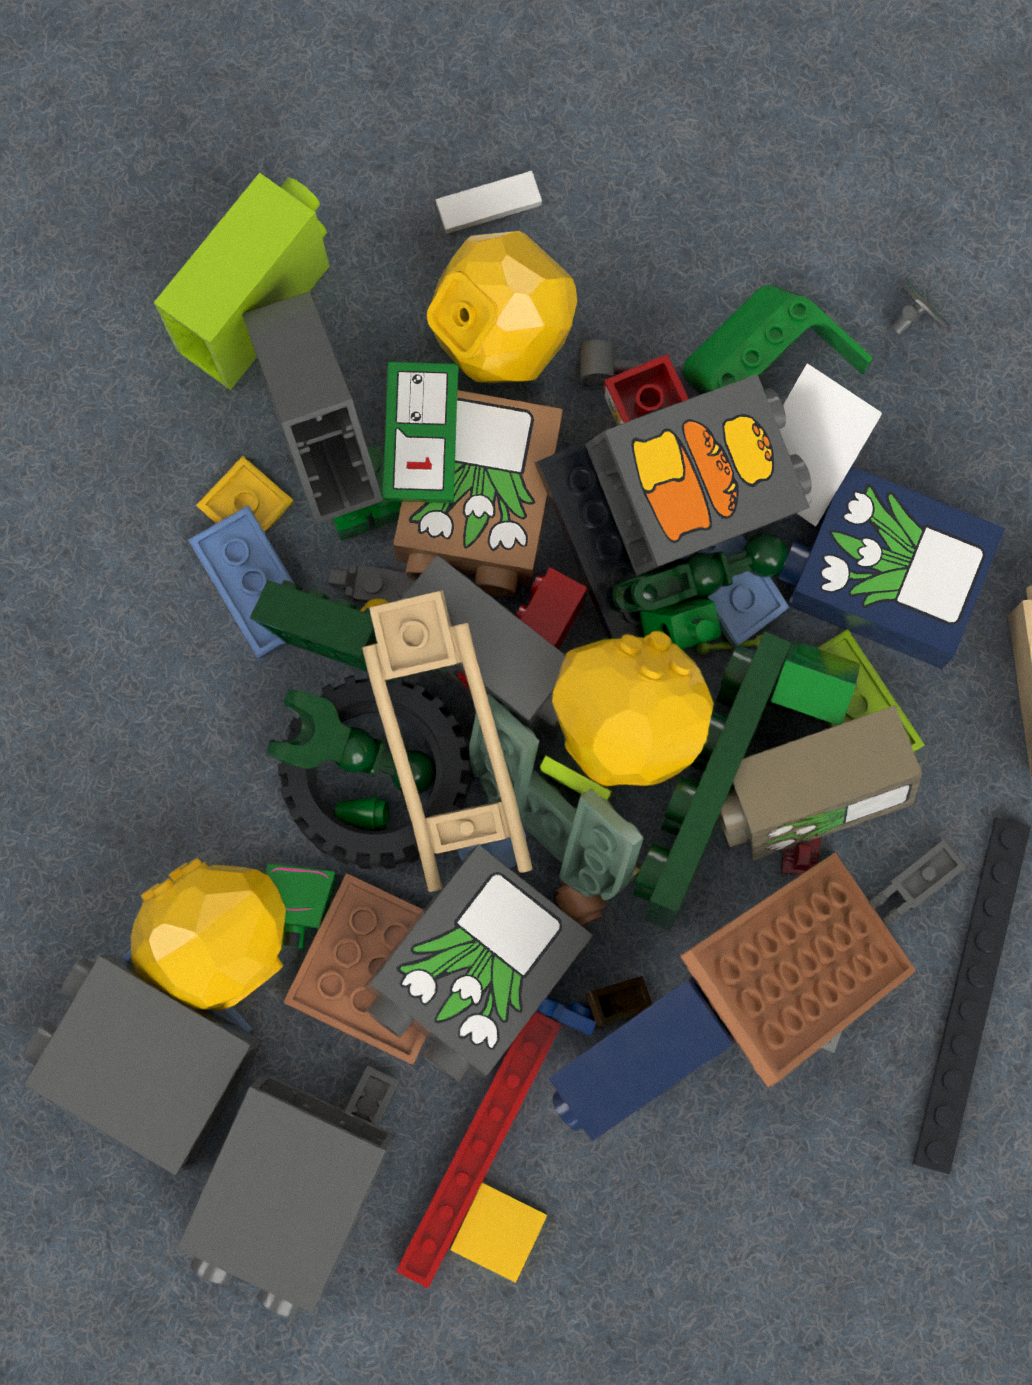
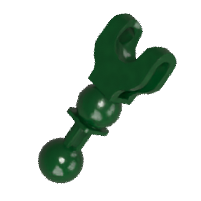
[612,533,788,613]
[266,689,436,794]

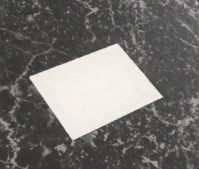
[779,363,882,527]

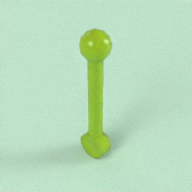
[696,635,763,654]

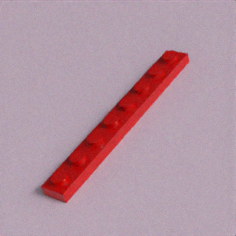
[396,1011,562,1288]

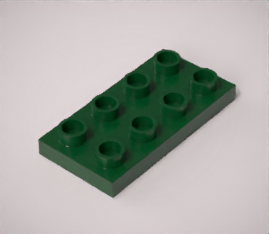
[633,631,791,932]

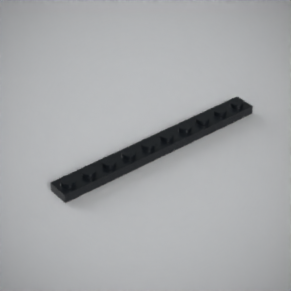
[912,817,1031,1174]

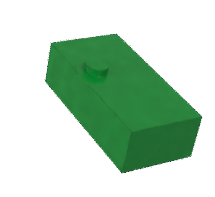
[771,641,860,725]

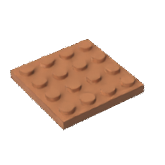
[283,873,427,1065]

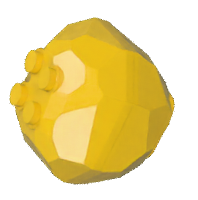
[427,231,577,383]
[552,631,714,786]
[131,857,286,1012]

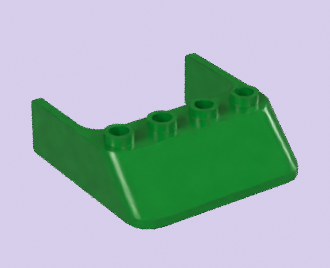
[683,285,873,395]

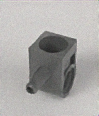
[579,340,641,390]

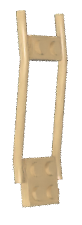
[362,590,533,892]

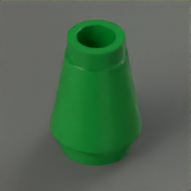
[335,796,389,831]

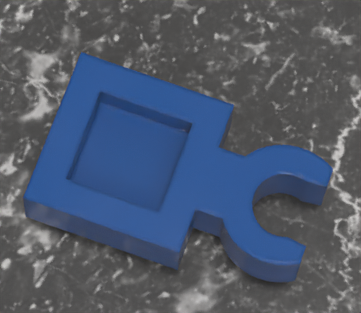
[537,995,596,1036]

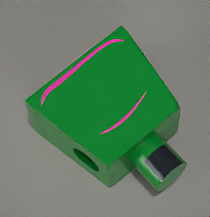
[639,596,721,649]
[266,863,337,949]

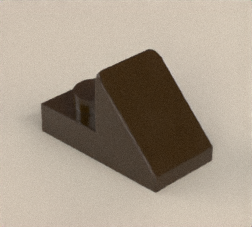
[586,976,653,1029]

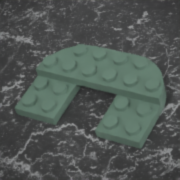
[469,694,644,900]

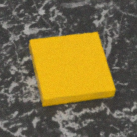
[196,456,294,533]
[450,1183,547,1283]

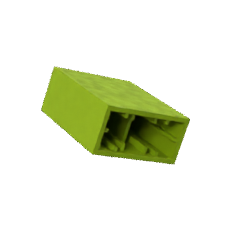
[154,173,330,390]

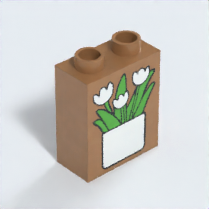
[393,390,563,596]

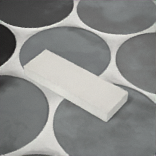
[436,171,542,234]

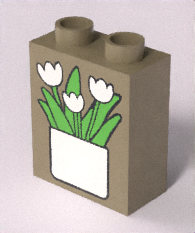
[718,706,922,861]

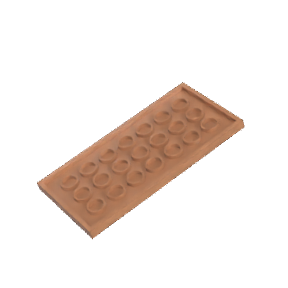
[680,852,916,1087]

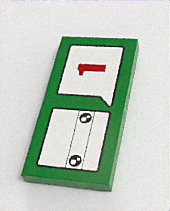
[382,362,459,503]

